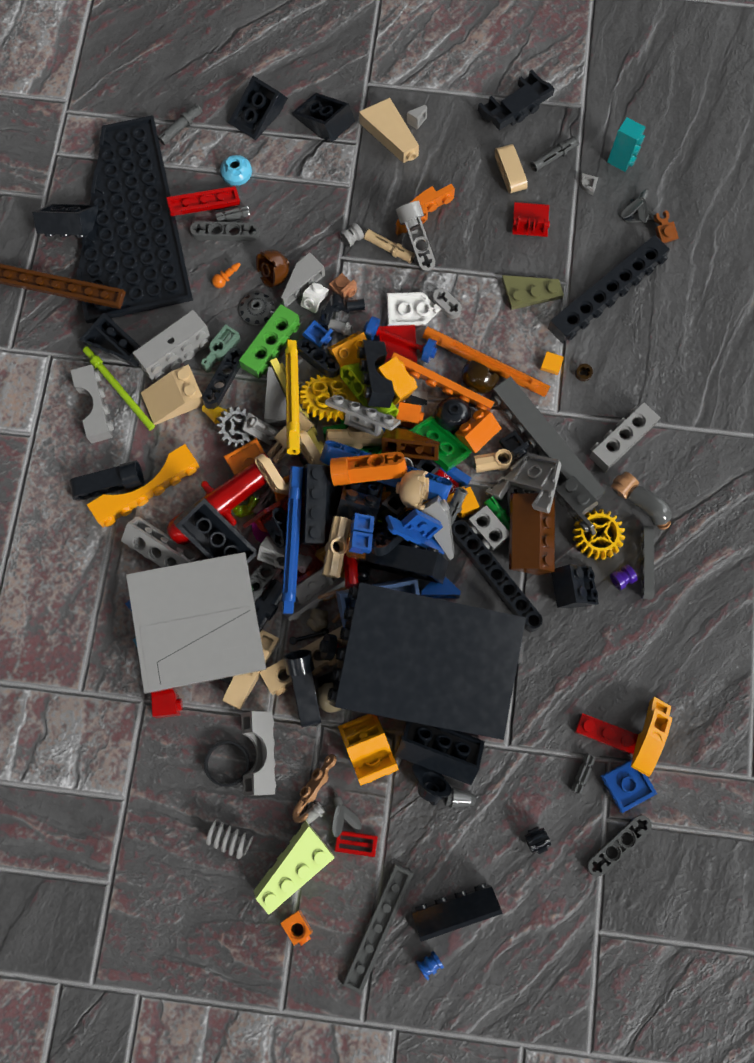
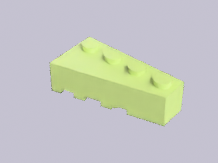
[254,820,334,914]

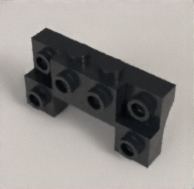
[477,69,555,130]

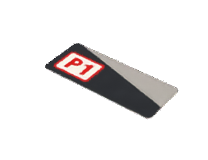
[403,391,428,405]

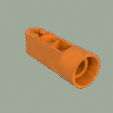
[330,452,408,486]

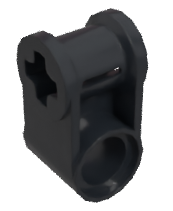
[263,508,287,548]

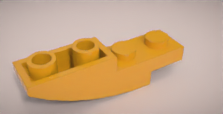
[631,697,672,777]

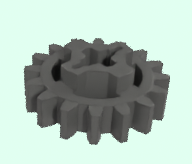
[215,407,254,448]

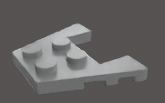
[485,453,561,514]

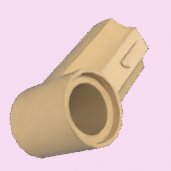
[474,449,512,473]

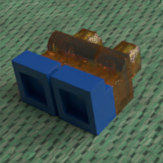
[346,513,374,560]

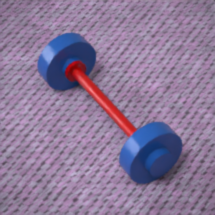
[363,316,438,363]

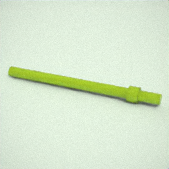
[83,346,155,431]

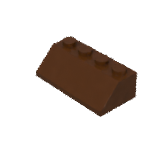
[509,493,555,575]

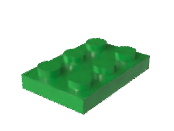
[409,416,472,472]

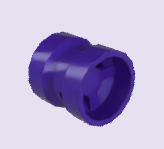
[610,564,638,590]

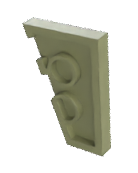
[502,275,564,310]

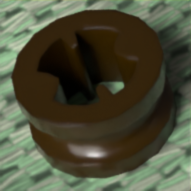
[575,364,593,382]

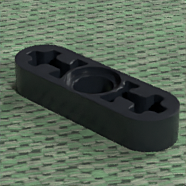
[297,339,339,378]

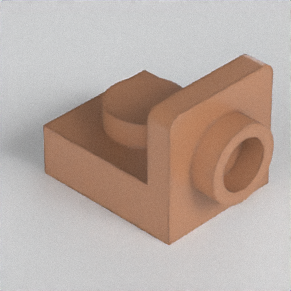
[329,273,357,300]

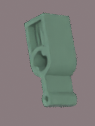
[201,324,241,373]

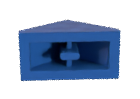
[420,577,460,599]

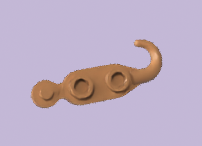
[292,754,337,823]

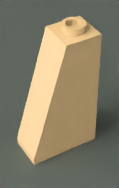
[359,98,419,163]

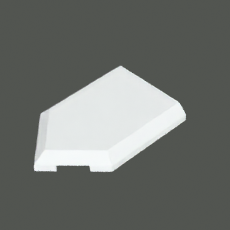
[387,292,441,326]

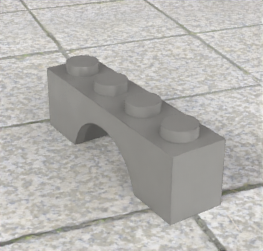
[70,365,114,444]
[241,711,276,796]

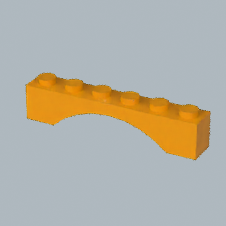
[87,444,200,528]

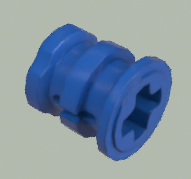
[416,951,444,980]

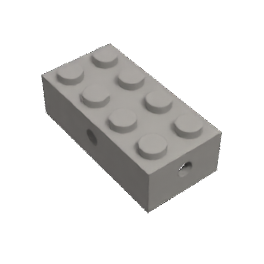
[133,310,212,384]

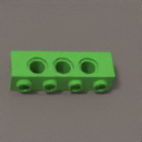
[239,304,300,379]

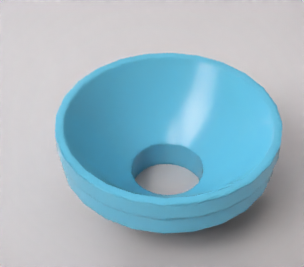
[220,155,252,186]

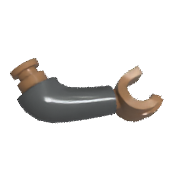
[611,472,672,530]

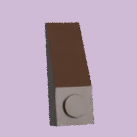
[382,428,439,461]

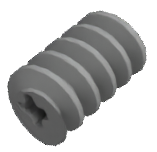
[206,820,254,859]

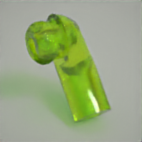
[233,496,260,517]

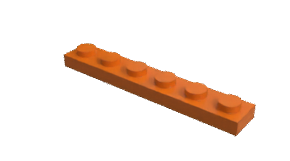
[391,352,494,411]

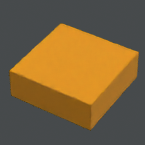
[540,352,564,375]

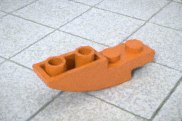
[396,184,455,235]

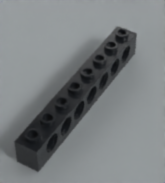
[548,235,670,344]

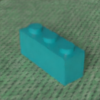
[607,117,646,172]

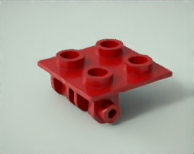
[512,202,550,237]

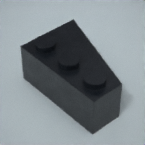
[79,313,141,368]

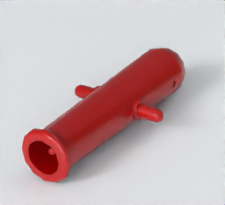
[166,453,280,545]

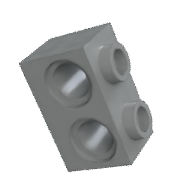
[468,505,510,553]

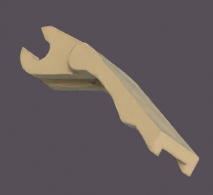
[267,412,315,463]

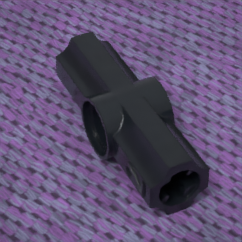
[255,579,283,632]

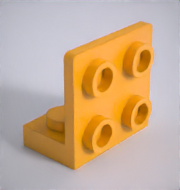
[327,331,367,369]

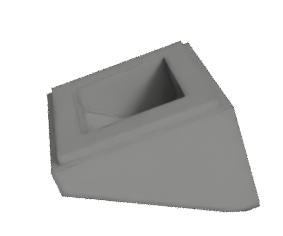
[407,105,427,129]

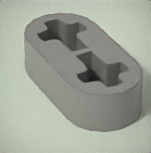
[433,288,462,319]

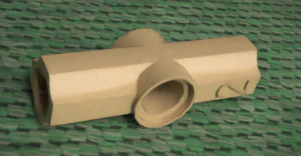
[326,426,384,449]
[322,516,351,579]

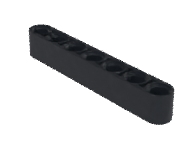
[452,520,543,632]

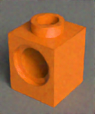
[396,402,424,428]
[280,909,313,946]

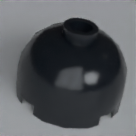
[434,397,471,435]

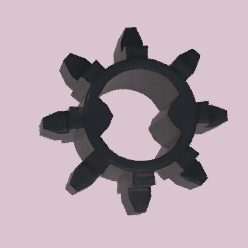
[525,827,551,854]

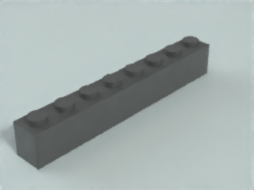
[491,377,605,500]

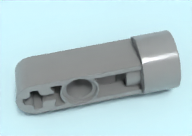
[396,201,435,272]

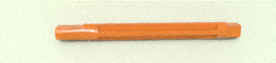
[422,326,551,397]

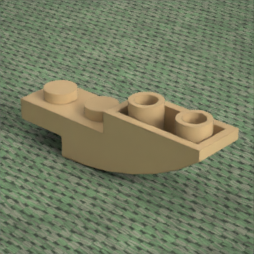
[223,630,279,710]

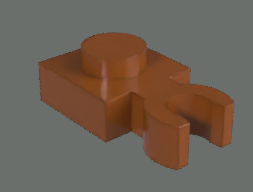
[654,210,679,244]

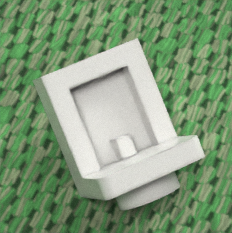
[301,282,329,313]

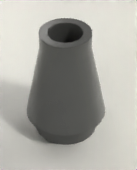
[444,787,475,808]

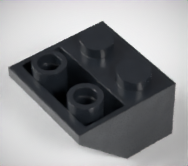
[551,564,599,609]

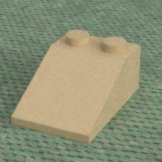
[141,364,204,425]

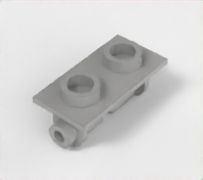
[242,412,279,446]

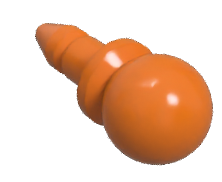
[212,263,241,288]

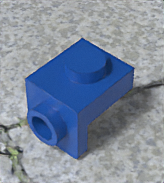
[302,320,333,347]

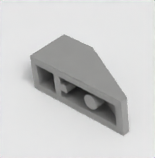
[281,253,325,307]
[264,367,286,427]
[419,495,455,560]

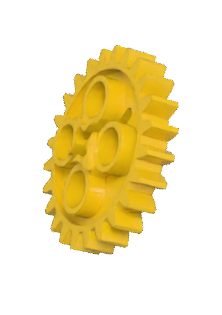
[300,375,360,422]

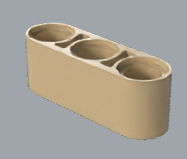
[495,144,528,193]

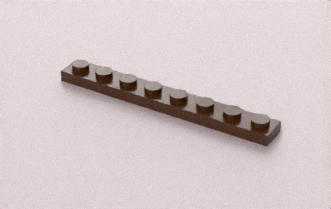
[0,264,126,309]

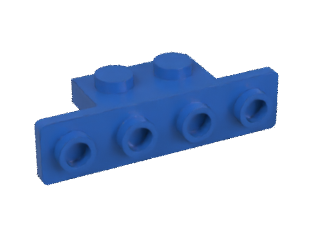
[386,509,444,554]

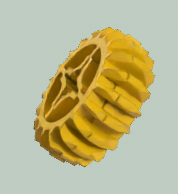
[572,509,625,560]

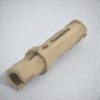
[364,229,415,264]

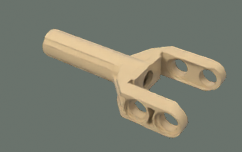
[255,430,323,495]

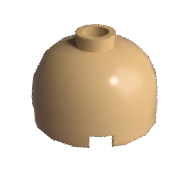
[396,470,429,510]

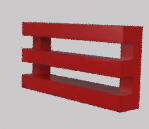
[334,831,378,857]

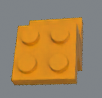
[338,714,399,786]

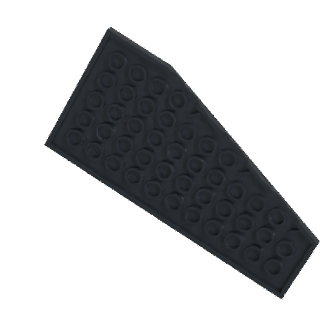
[76,115,193,324]

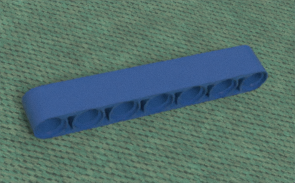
[320,440,453,501]

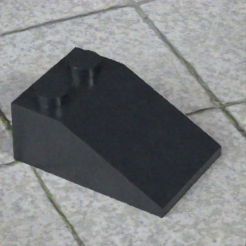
[228,76,288,140]
[292,93,355,142]

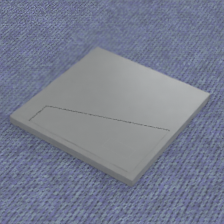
[126,552,266,694]

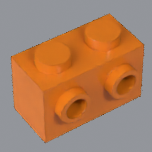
[455,409,502,453]

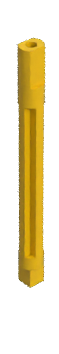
[285,339,300,455]

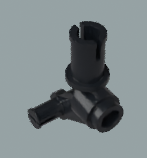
[319,294,365,330]

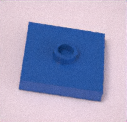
[600,759,657,813]

